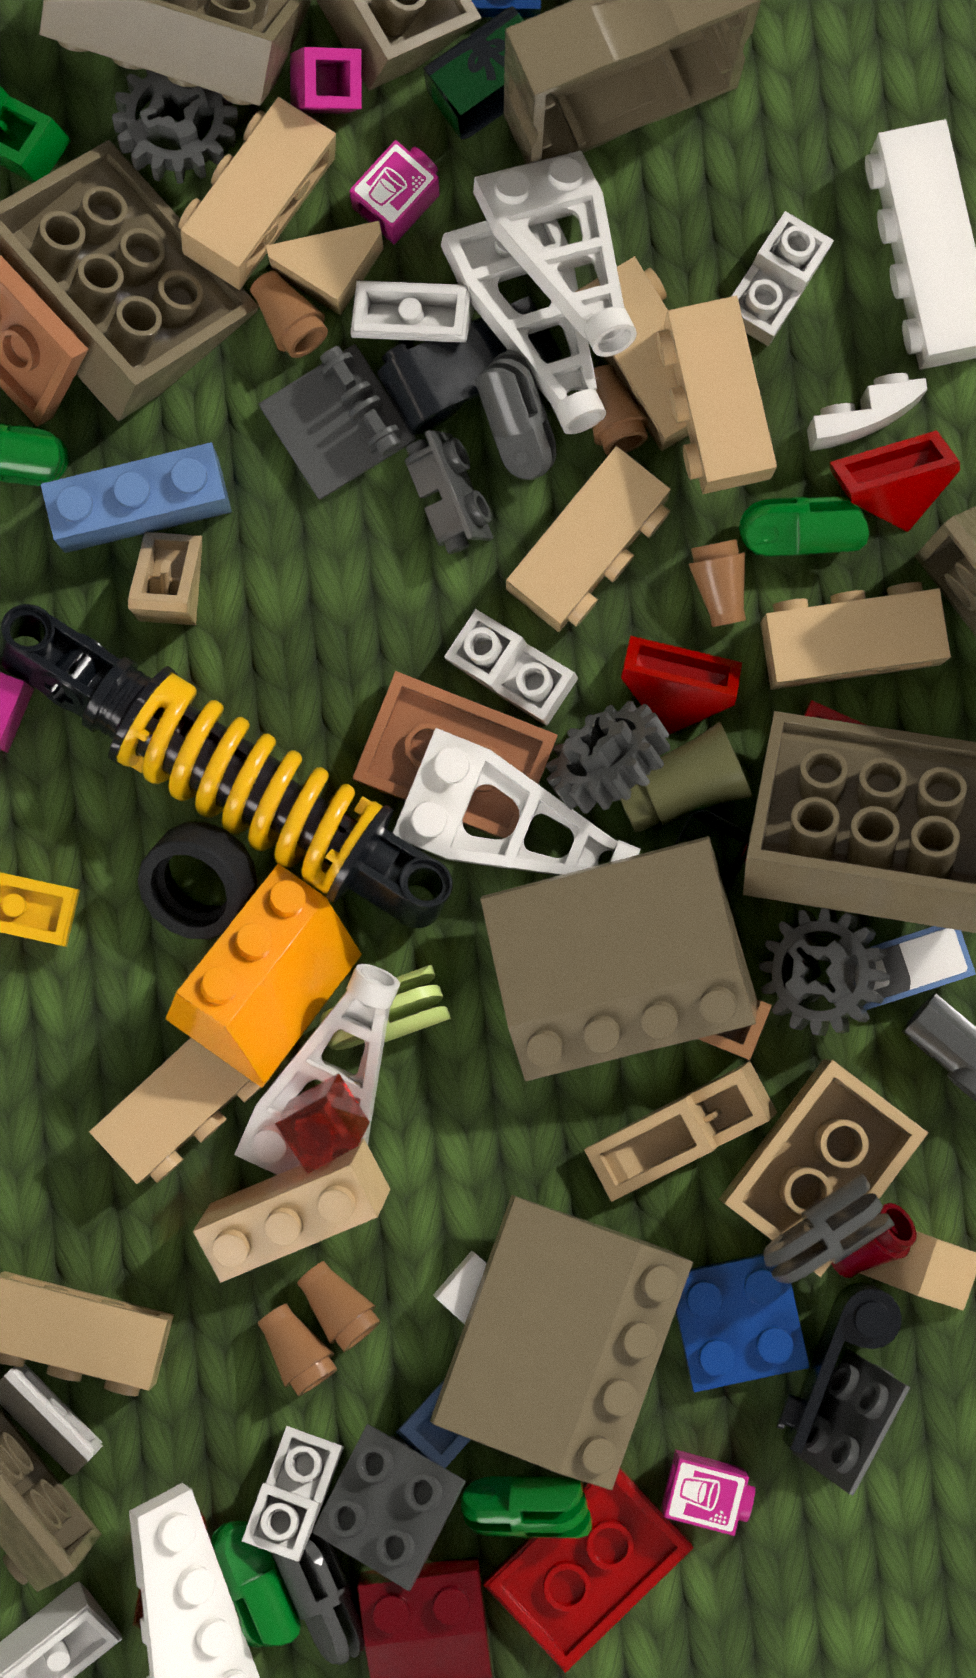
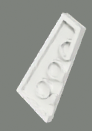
[129,1483,260,1678]

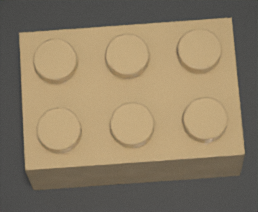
[718,1059,928,1277]

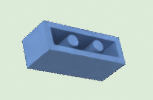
[41,442,232,553]

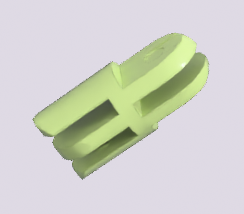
[319,965,451,1050]

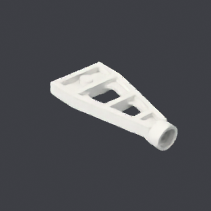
[473,151,637,357]
[441,219,606,434]
[393,728,641,876]
[234,964,400,1175]

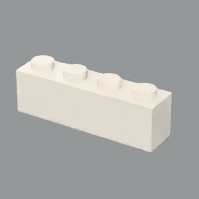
[865,119,976,370]

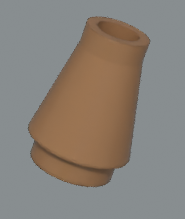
[250,271,328,358]
[592,365,648,455]
[688,539,746,627]
[297,1261,381,1352]
[257,1303,337,1396]

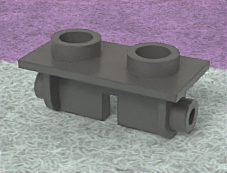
[405,430,494,554]

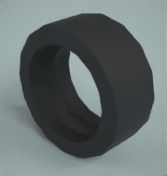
[138,822,258,939]

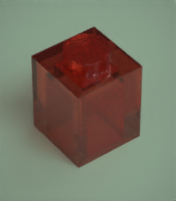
[275,1073,370,1174]

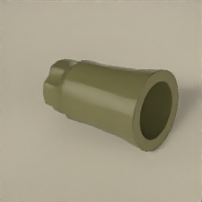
[621,722,752,833]

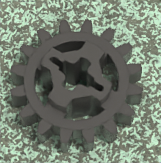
[112,70,239,184]
[546,701,671,813]
[759,908,890,1036]

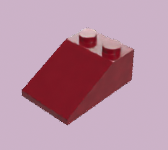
[358,1557,493,1678]

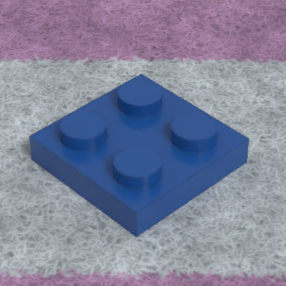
[676,1253,810,1392]

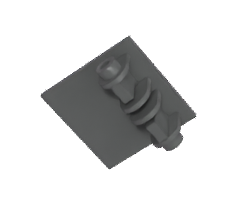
[258,344,416,500]
[793,1349,911,1496]
[312,1424,466,1591]

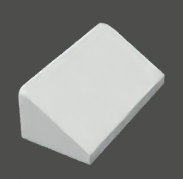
[350,281,474,343]
[0,1364,102,1475]
[0,1581,123,1678]

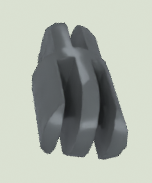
[475,350,557,480]
[763,1174,894,1283]
[271,1533,365,1665]

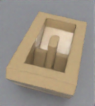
[266,221,384,315]
[128,532,202,625]
[859,1231,976,1311]

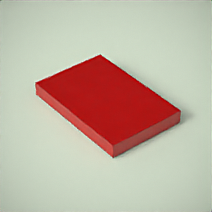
[483,1467,694,1673]

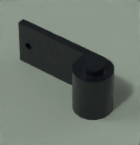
[377,296,563,435]
[776,1282,902,1454]

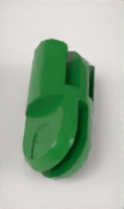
[0,423,69,486]
[739,496,869,557]
[461,1476,592,1538]
[210,1520,301,1648]

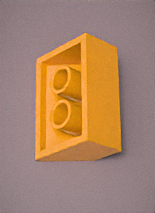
[165,863,362,1088]

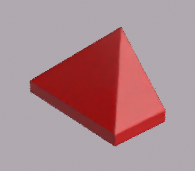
[830,430,960,532]
[621,635,742,734]

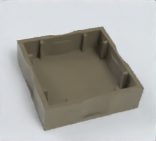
[504,0,761,164]

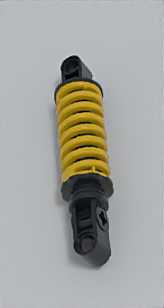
[0,604,453,928]

